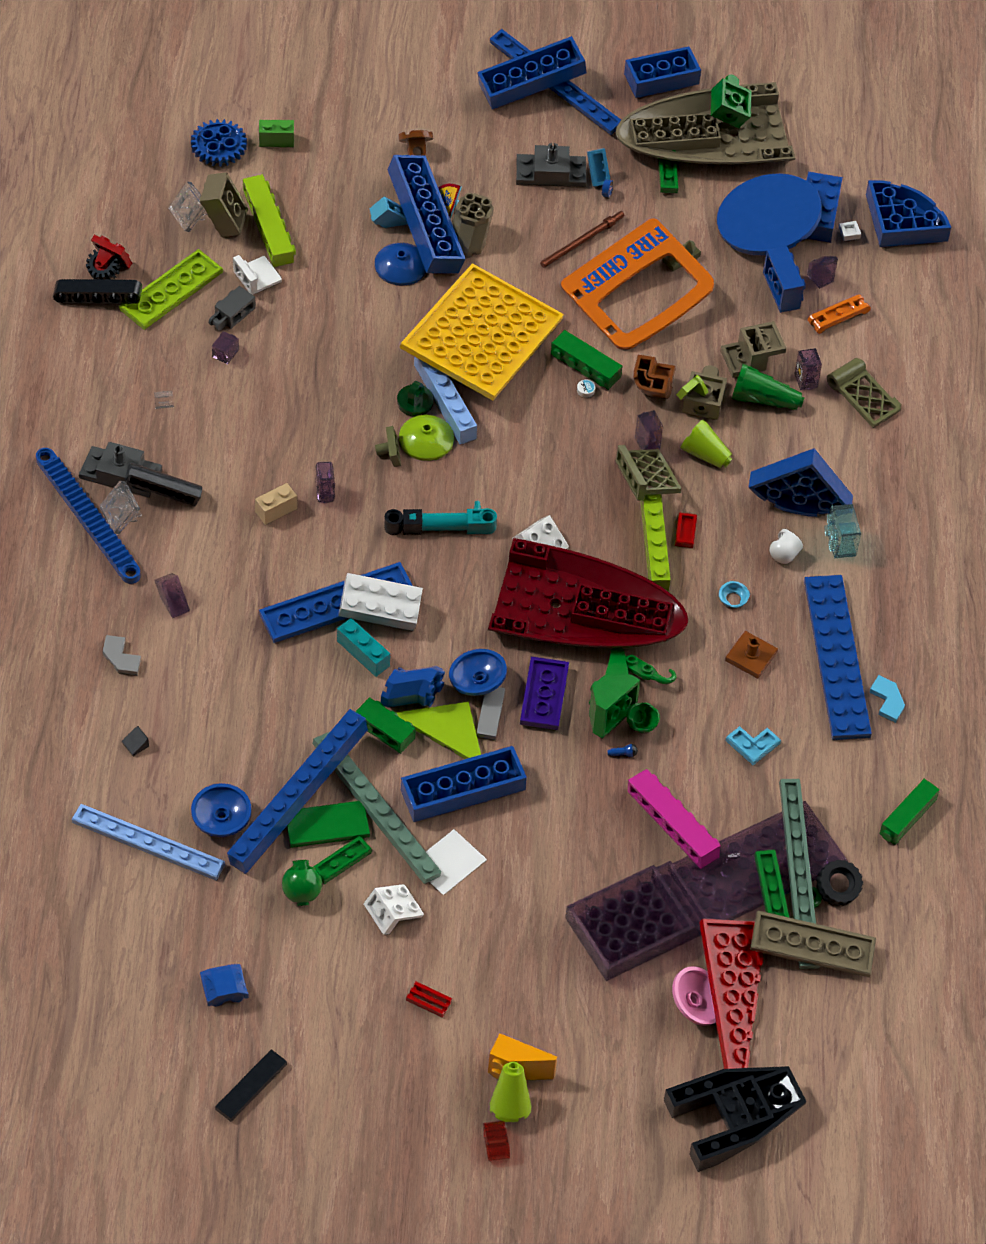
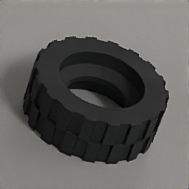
[816,859,863,906]

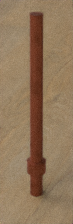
[540,211,625,268]

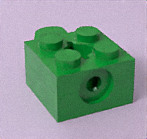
[710,74,752,128]

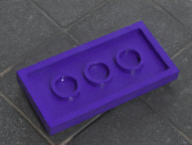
[520,656,569,730]

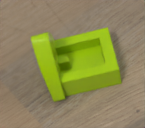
[676,375,708,400]

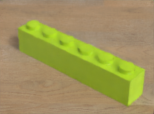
[243,174,296,267]
[640,494,671,592]

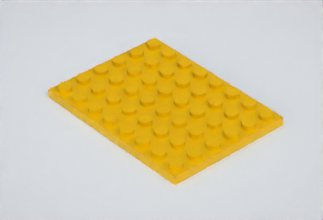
[400,263,564,401]

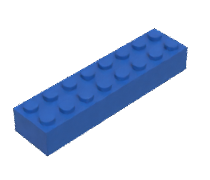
[387,155,466,273]

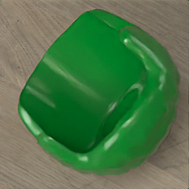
[626,702,660,734]

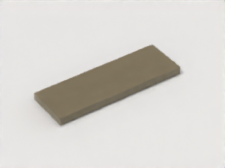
[750,910,876,977]

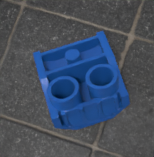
[200,964,249,1007]

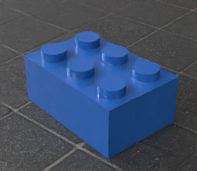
[763,246,806,313]

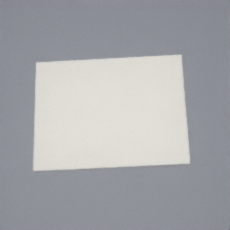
[426,829,487,895]

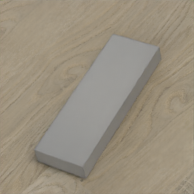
[476,687,505,740]

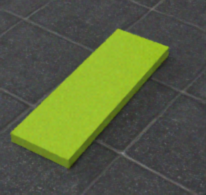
[119,249,223,330]

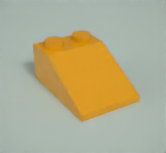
[488,1033,557,1080]

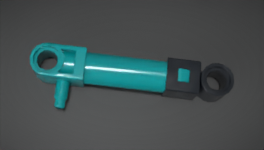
[384,500,497,535]

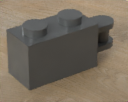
[208,286,256,331]

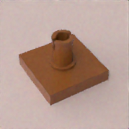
[725,631,778,679]

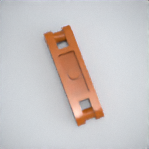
[808,294,871,334]

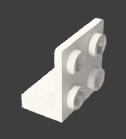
[233,255,282,295]
[513,515,569,549]
[364,884,424,935]

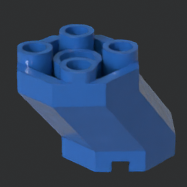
[381,666,445,708]

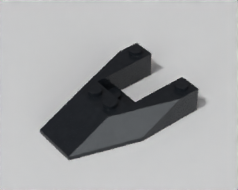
[664,1066,807,1172]

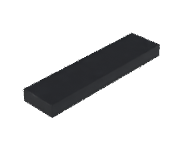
[215,1049,287,1122]

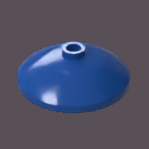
[375,243,426,286]
[449,649,507,696]
[191,783,251,837]

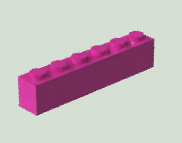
[628,769,721,869]

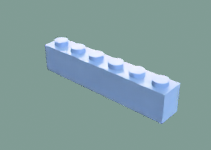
[414,357,477,445]

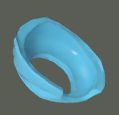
[719,581,750,608]

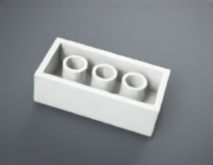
[338,573,423,631]

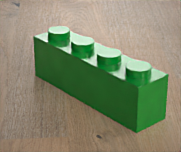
[551,330,623,390]

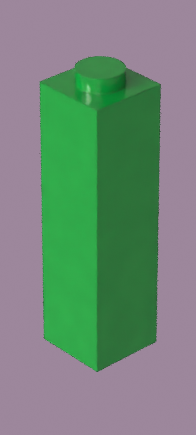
[879,778,940,845]

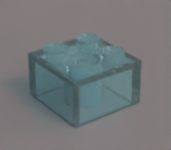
[824,504,861,559]

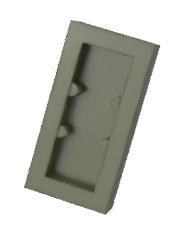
[375,426,401,467]

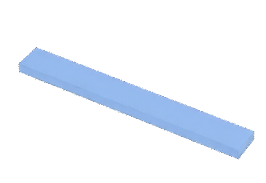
[72,804,225,881]

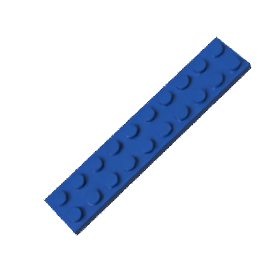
[804,575,872,740]

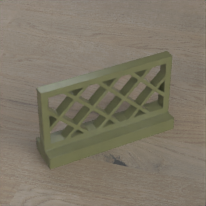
[615,445,682,501]

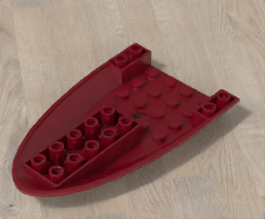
[488,538,688,648]

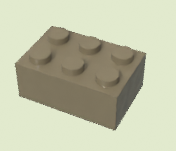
[200,172,248,237]

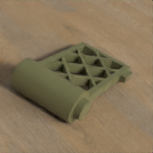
[827,358,902,428]

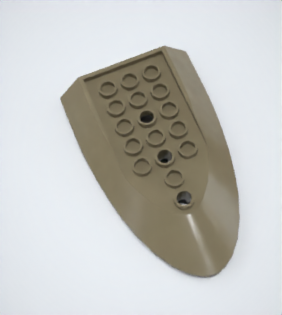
[616,82,796,164]

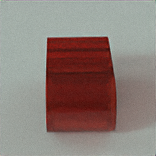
[483,1121,510,1161]

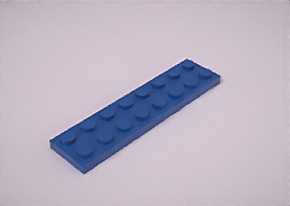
[259,562,413,643]

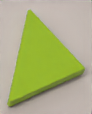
[395,702,481,759]

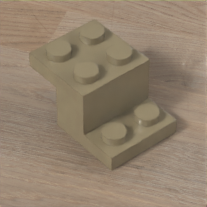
[720,321,786,378]

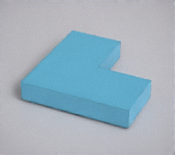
[725,726,781,765]

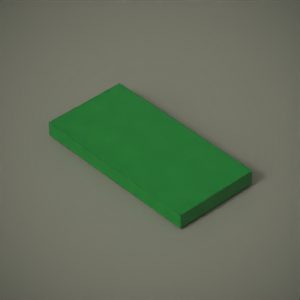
[287,801,370,848]

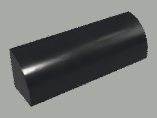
[124,462,202,506]

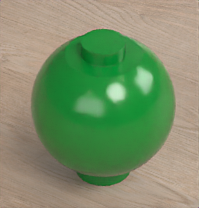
[282,860,322,906]

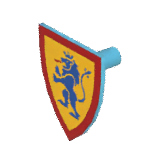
[438,183,462,220]

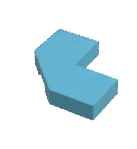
[870,675,905,723]

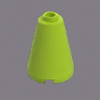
[680,420,733,468]
[490,1062,532,1122]

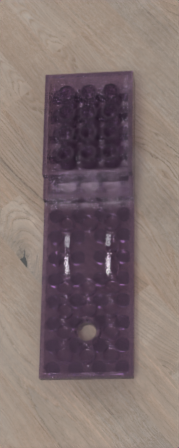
[565,801,848,981]

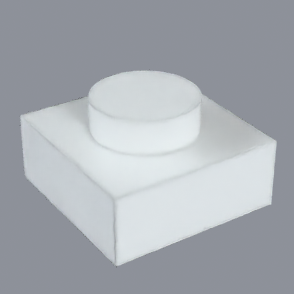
[839,221,861,241]

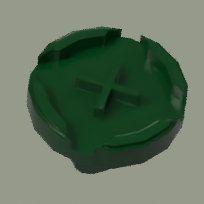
[397,381,433,417]

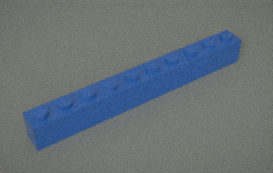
[227,709,368,874]

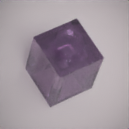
[212,331,239,364]

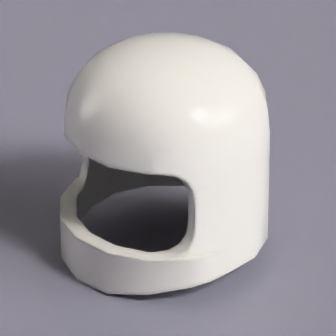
[769,529,803,564]

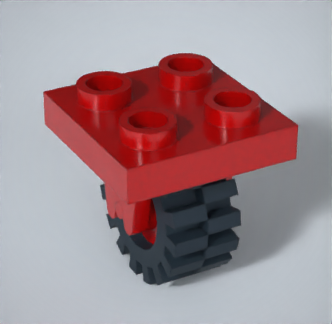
[86,234,133,280]

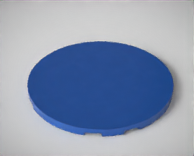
[717,174,822,255]

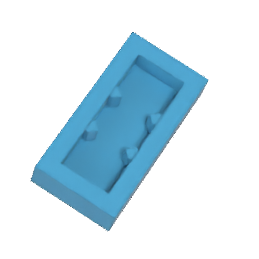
[587,148,610,186]

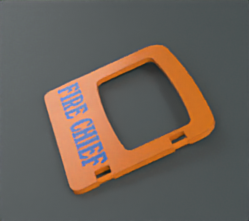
[561,218,714,350]

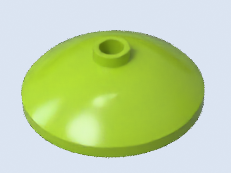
[399,415,454,461]

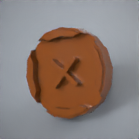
[399,130,433,156]

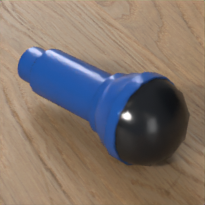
[607,744,638,757]

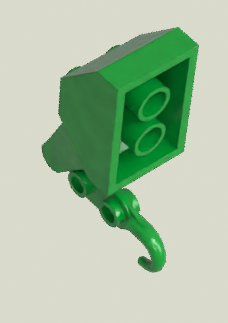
[589,648,676,738]

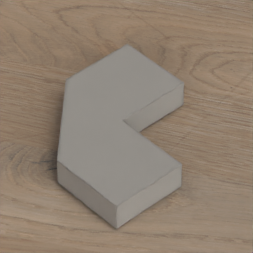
[103,635,141,675]

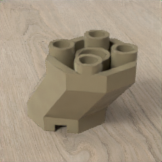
[452,193,494,258]

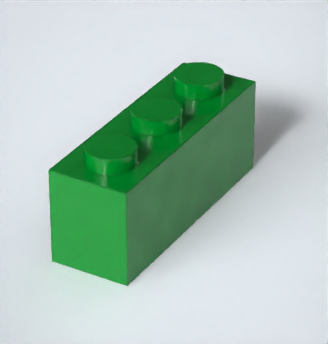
[356,697,416,754]

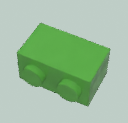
[259,120,294,147]

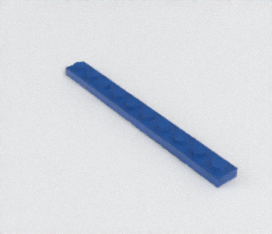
[490,29,621,135]

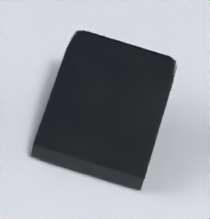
[122,726,149,756]

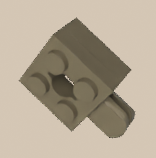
[682,365,727,420]

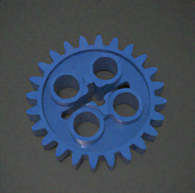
[191,119,247,167]

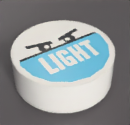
[577,379,595,398]

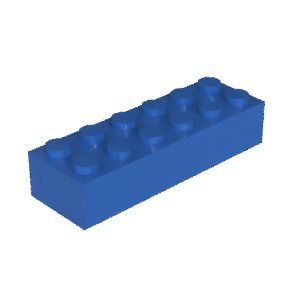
[477,36,587,110]
[400,746,527,822]

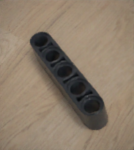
[53,279,143,304]

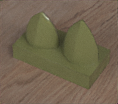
[662,240,701,271]

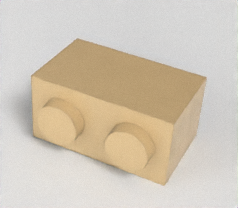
[255,483,297,525]

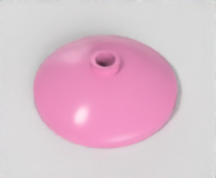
[672,966,716,1026]

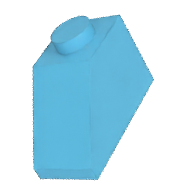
[369,197,408,228]

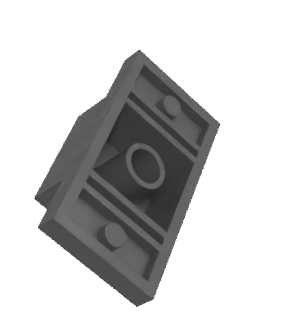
[516,143,586,187]
[79,442,162,498]

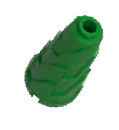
[731,364,805,410]

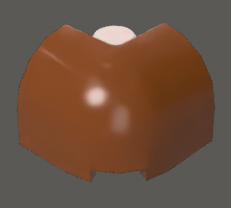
[633,354,676,399]

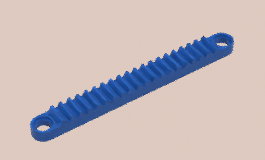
[36,448,141,584]

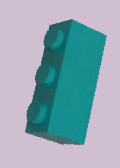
[337,618,390,677]

